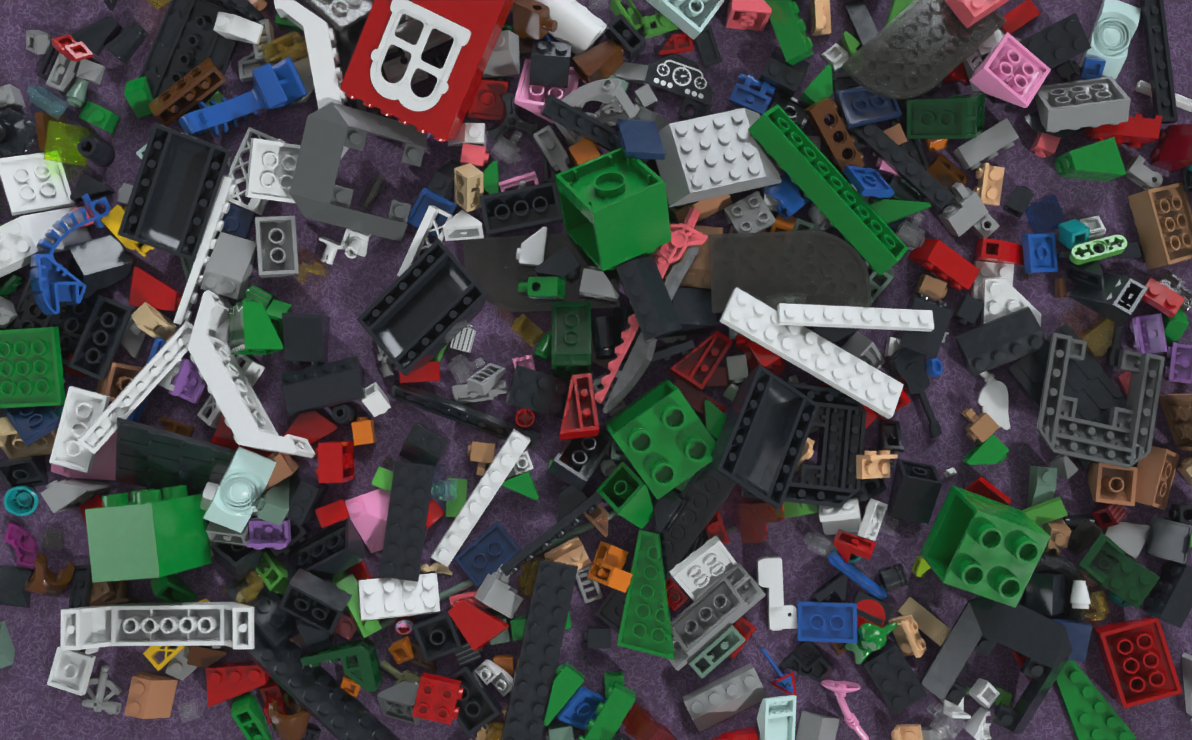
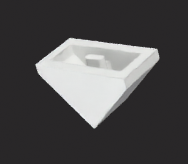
[443,210,484,241]

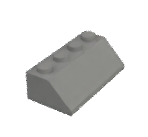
[683,663,768,732]

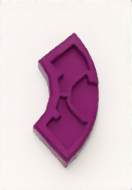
[4,521,38,569]

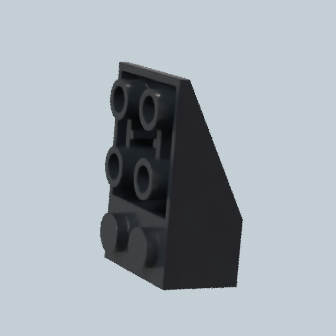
[1068,272,1148,327]

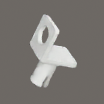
[319,228,351,265]
[345,229,371,259]
[940,697,971,719]

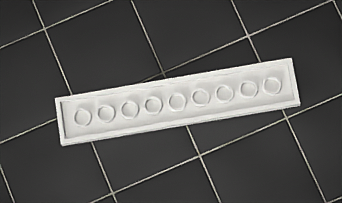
[720,287,904,419]

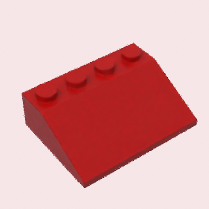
[1093,617,1183,709]

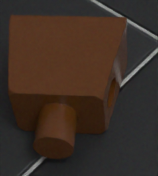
[513,0,558,40]

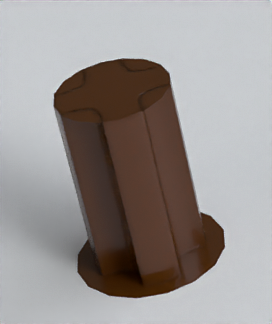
[1054,277,1068,298]

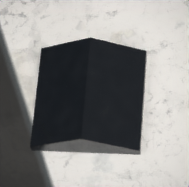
[770,90,810,131]

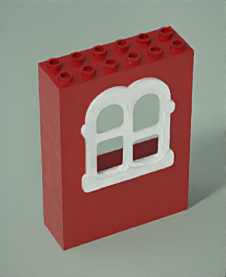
[340,0,514,142]

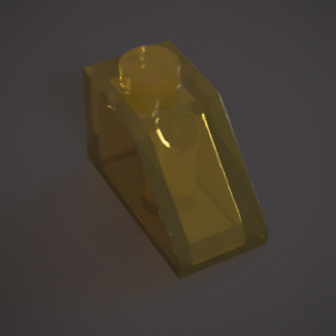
[261,31,309,64]
[1078,317,1114,358]

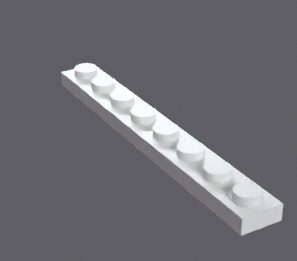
[173,176,237,325]
[777,303,934,332]
[77,320,194,454]
[431,429,530,567]

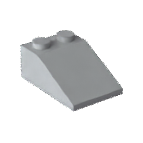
[200,232,257,299]

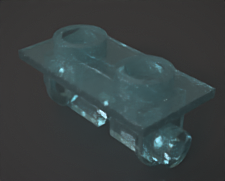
[27,85,69,120]

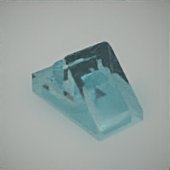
[430,479,458,501]

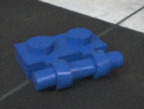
[728,72,776,116]

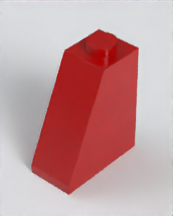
[128,267,183,312]
[283,410,341,446]
[448,599,510,651]

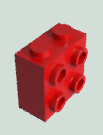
[412,673,464,725]

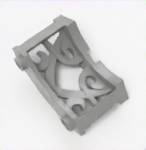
[550,78,640,146]

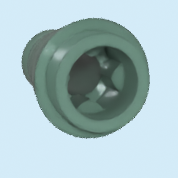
[65,78,89,108]

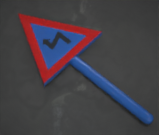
[761,648,797,699]

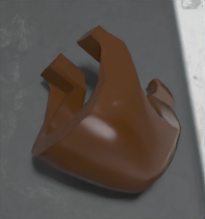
[25,551,75,597]
[268,693,311,740]

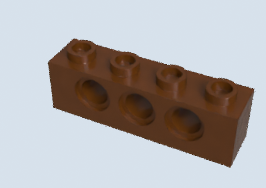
[148,57,227,127]
[804,98,865,178]

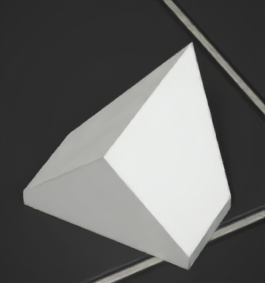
[963,707,991,740]

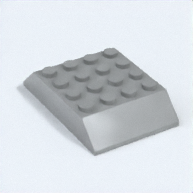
[655,108,782,207]

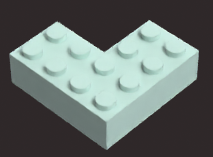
[646,0,725,40]

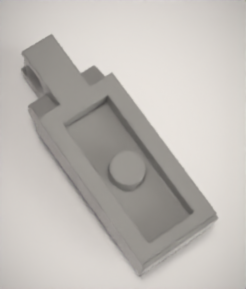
[533,125,571,172]
[452,380,507,404]

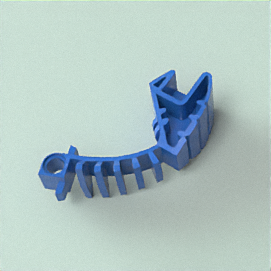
[178,57,308,138]
[30,193,110,315]

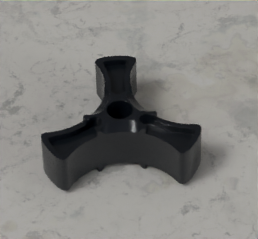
[486,92,538,142]

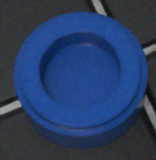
[926,357,943,377]

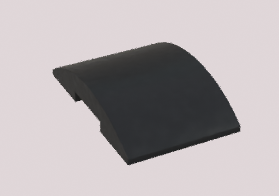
[7,277,134,381]

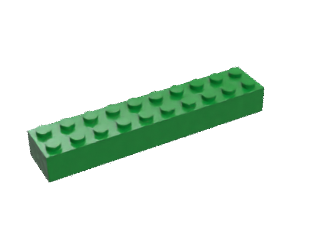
[748,104,909,276]

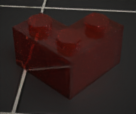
[738,501,785,543]
[622,704,677,740]

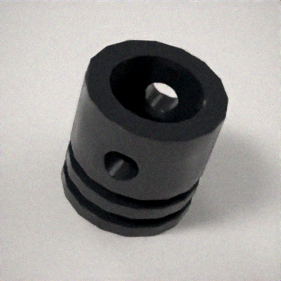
[878,563,909,592]

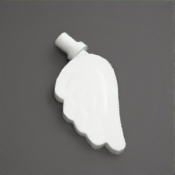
[977,371,1010,430]

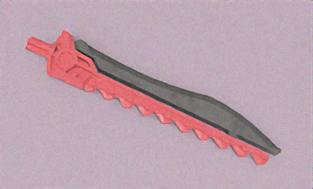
[595,207,708,414]

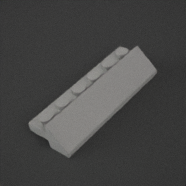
[669,563,766,671]

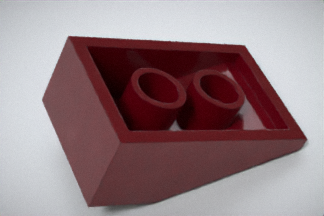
[1150,124,1192,172]

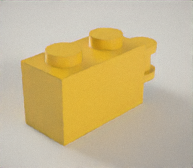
[101,204,154,257]

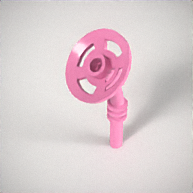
[821,680,869,740]

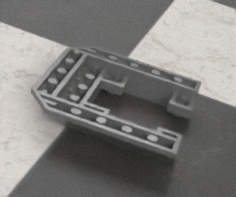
[290,102,428,242]
[1036,332,1165,468]

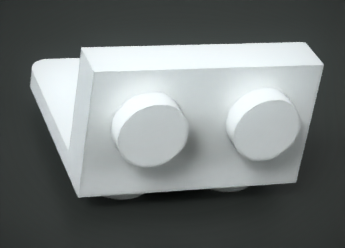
[819,498,862,535]

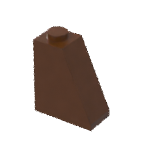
[572,39,624,85]

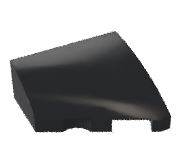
[71,16,123,56]
[780,641,834,682]

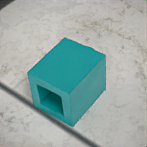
[1058,219,1090,250]

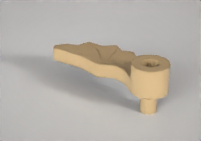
[421,562,452,576]
[475,722,491,740]

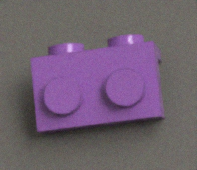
[1130,313,1167,354]
[1165,342,1192,384]
[169,358,206,404]
[247,518,291,550]

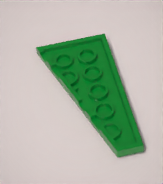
[617,529,675,660]
[1055,660,1136,740]

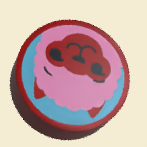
[394,616,414,635]

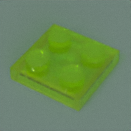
[43,121,90,167]

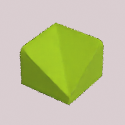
[911,555,931,578]

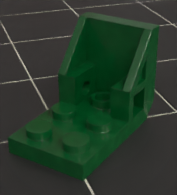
[907,93,985,139]
[551,301,592,380]
[1078,533,1160,609]
[301,638,383,693]

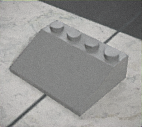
[1034,76,1131,132]

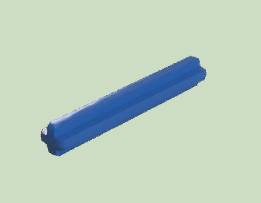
[827,552,887,601]

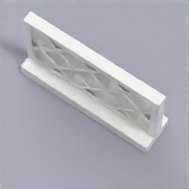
[228,127,287,215]

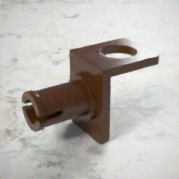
[105,580,139,605]

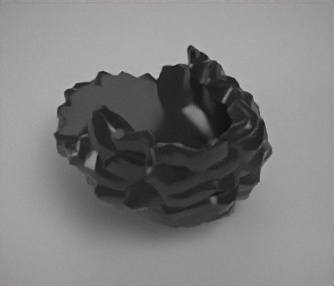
[0,108,38,158]

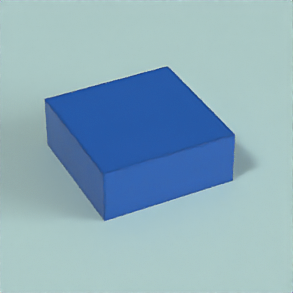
[1080,57,1106,79]

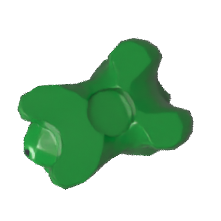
[845,622,898,665]

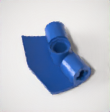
[764,172,813,219]

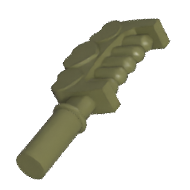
[379,660,422,685]

